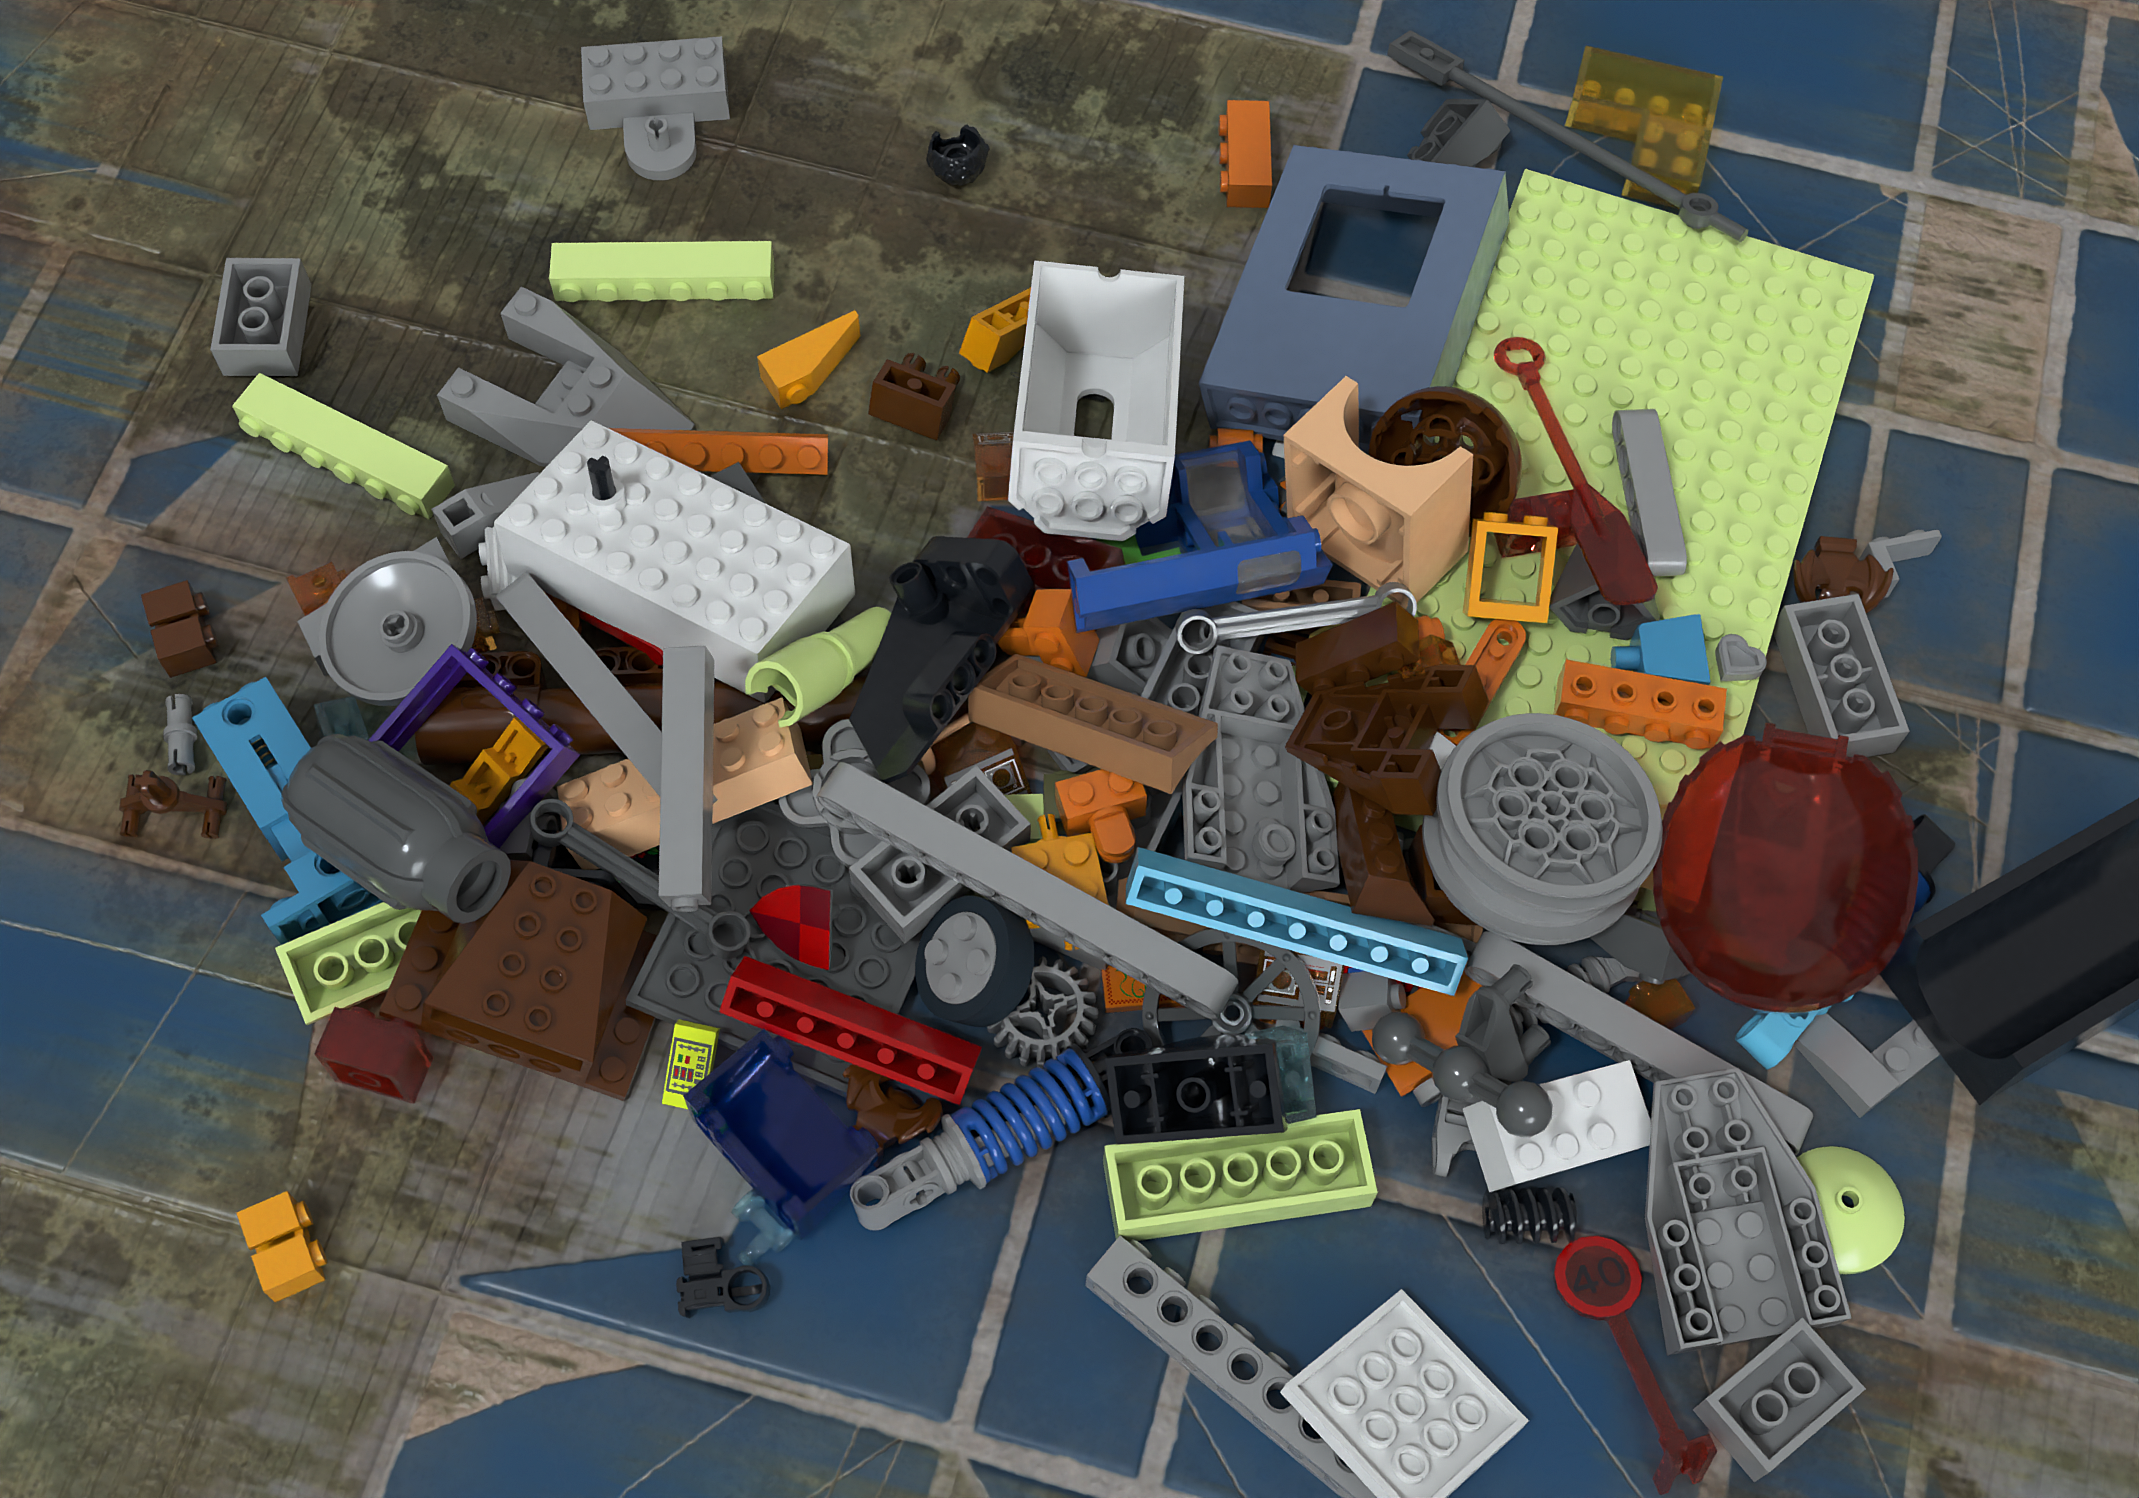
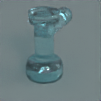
[731,1188,795,1266]

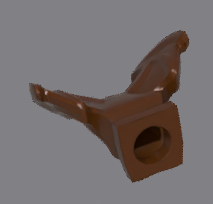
[1793,536,1894,614]
[842,1064,943,1168]

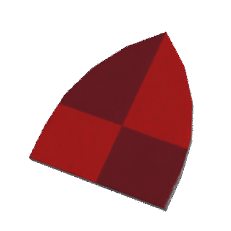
[749,884,840,970]

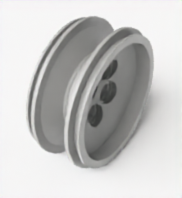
[1422,713,1663,945]

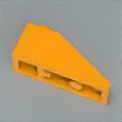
[959,288,1031,373]
[757,310,861,409]

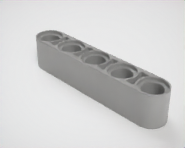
[1612,409,1687,577]

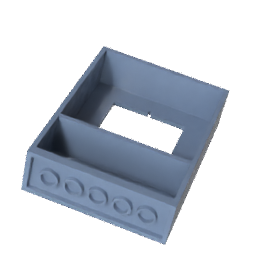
[1199,145,1509,455]

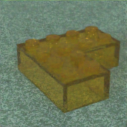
[1565,46,1723,209]

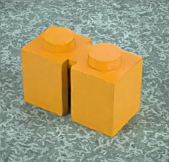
[237,1191,327,1302]

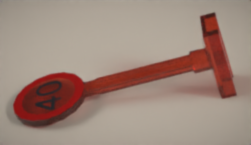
[1553,1236,1717,1495]

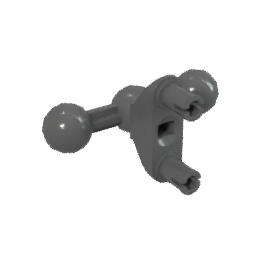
[1372,964,1553,1137]

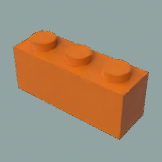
[1218,100,1272,208]

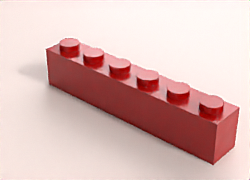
[719,956,982,1105]

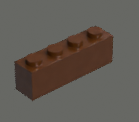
[1332,781,1435,926]

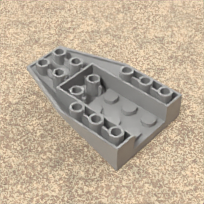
[1645,1068,1852,1356]

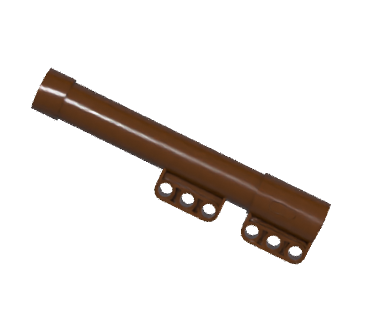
[415,647,945,765]

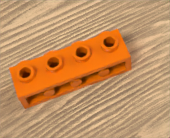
[1553,659,1727,749]

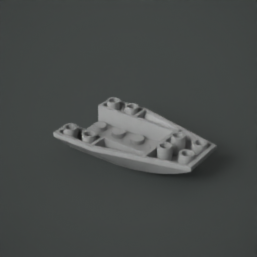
[1182,645,1340,893]

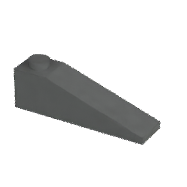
[1407,99,1511,167]
[1590,900,1713,984]

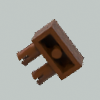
[868,353,960,441]

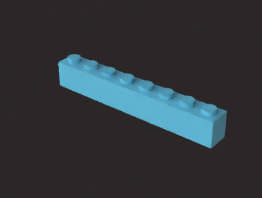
[1126,847,1468,996]

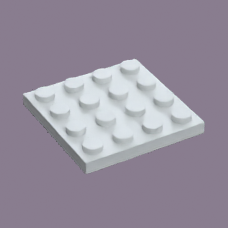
[1280,1289,1529,1498]

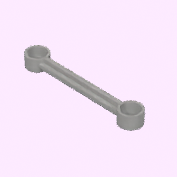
[1175,582,1417,654]

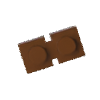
[141,580,219,678]

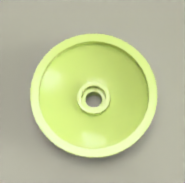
[1797,1146,1905,1274]

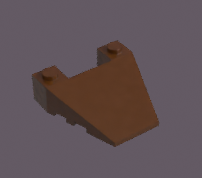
[1285,665,1489,816]

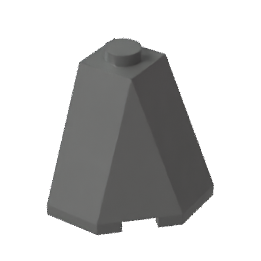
[1549,512,1660,640]

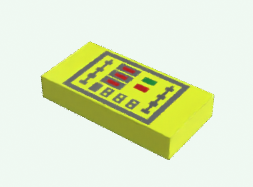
[662,1019,720,1113]

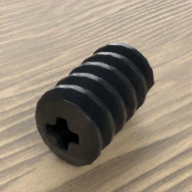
[1482,1187,1577,1244]

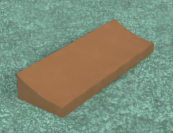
[968,654,1218,794]

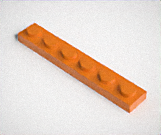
[608,428,828,475]

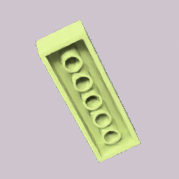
[1103,1109,1378,1242]

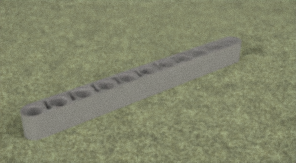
[816,762,1238,1020]

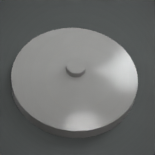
[318,551,477,706]

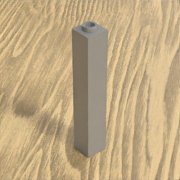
[659,646,714,912]

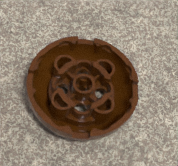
[1369,386,1522,537]

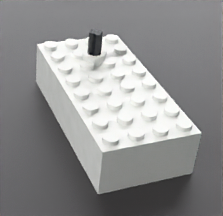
[494,420,855,703]

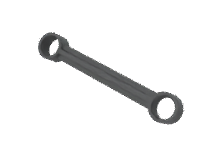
[530,799,750,959]

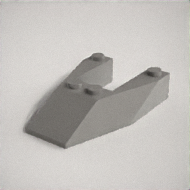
[437,287,696,467]

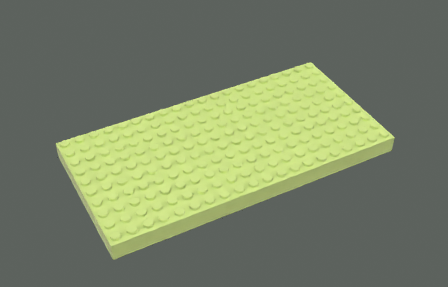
[1324,169,1874,916]

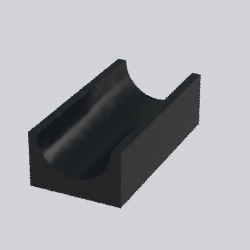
[1874,798,2139,1105]

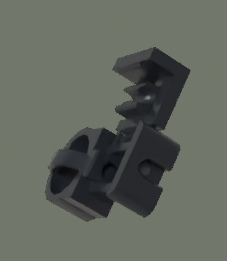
[676,1237,771,1318]

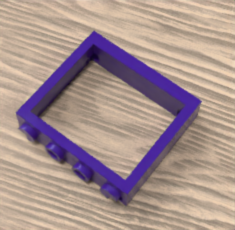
[368,644,580,849]

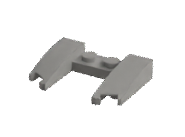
[1793,954,1941,1118]

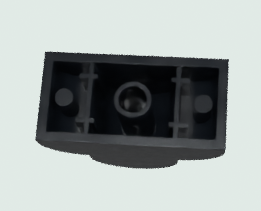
[1105,1034,1288,1145]

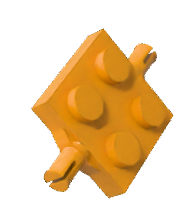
[1011,814,1109,951]

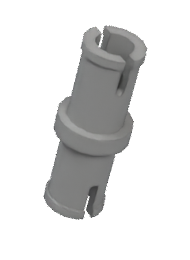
[163,694,197,775]

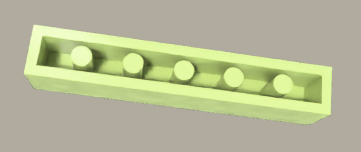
[549,241,774,302]
[232,373,455,519]

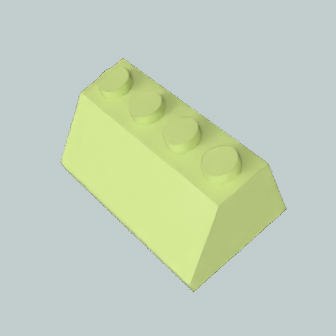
[275,902,422,1025]

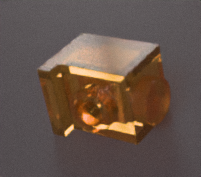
[286,562,348,616]

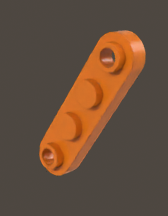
[1437,619,1526,746]

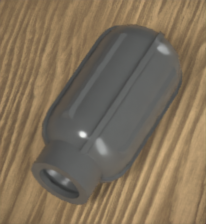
[281,734,511,924]

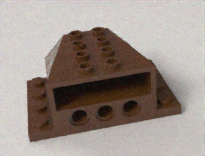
[379,860,657,1101]

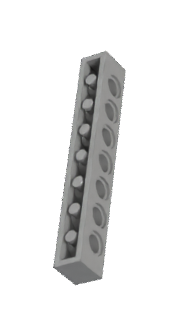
[1085,1235,1377,1498]

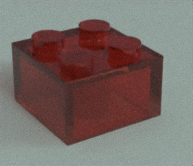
[314,1006,433,1104]

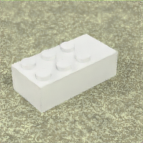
[1462,1060,1651,1192]

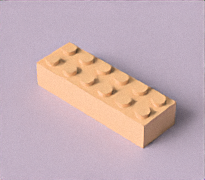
[557,697,813,870]

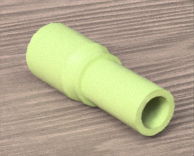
[745,607,891,727]

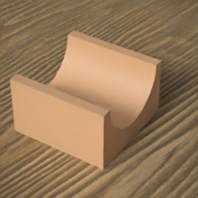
[1283,376,1473,609]

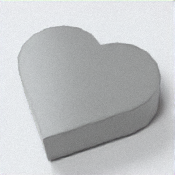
[1715,634,1767,681]

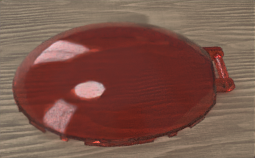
[1653,722,1918,1014]

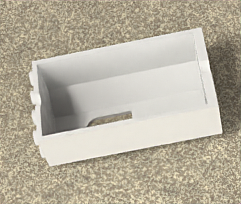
[1008,261,1184,541]

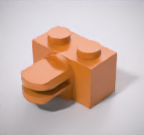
[998,589,1100,677]
[1055,769,1147,863]

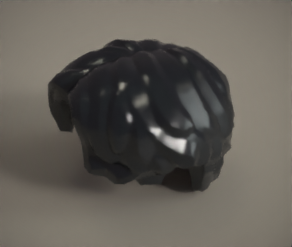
[926,124,990,186]

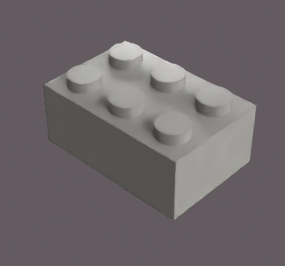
[210,258,312,376]
[1693,1317,1866,1482]

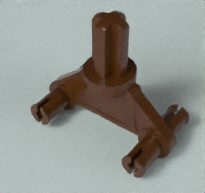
[119,770,228,839]

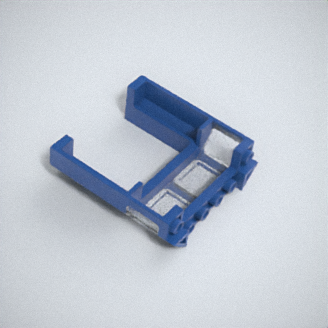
[1036,440,1333,633]

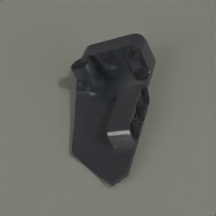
[849,536,1036,784]

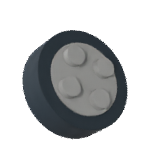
[915,896,1034,1027]

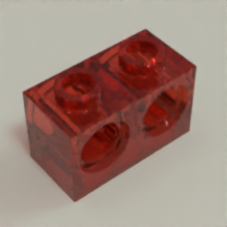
[1494,489,1586,558]

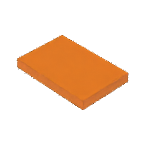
[1362,963,1483,1097]

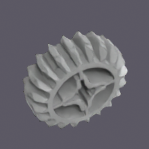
[987,956,1098,1068]

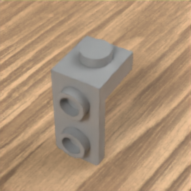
[1859,530,1942,599]

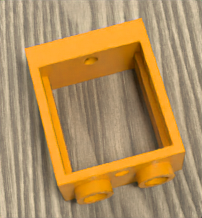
[1463,512,1558,623]

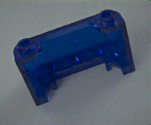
[683,1029,879,1240]

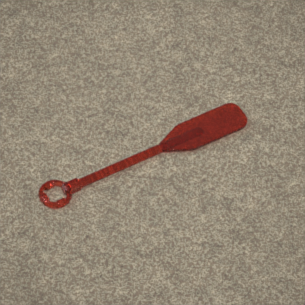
[1493,337,1658,605]

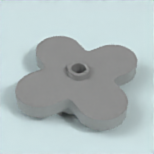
[779,719,931,868]

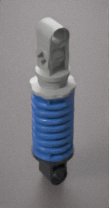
[850,1028,1153,1230]

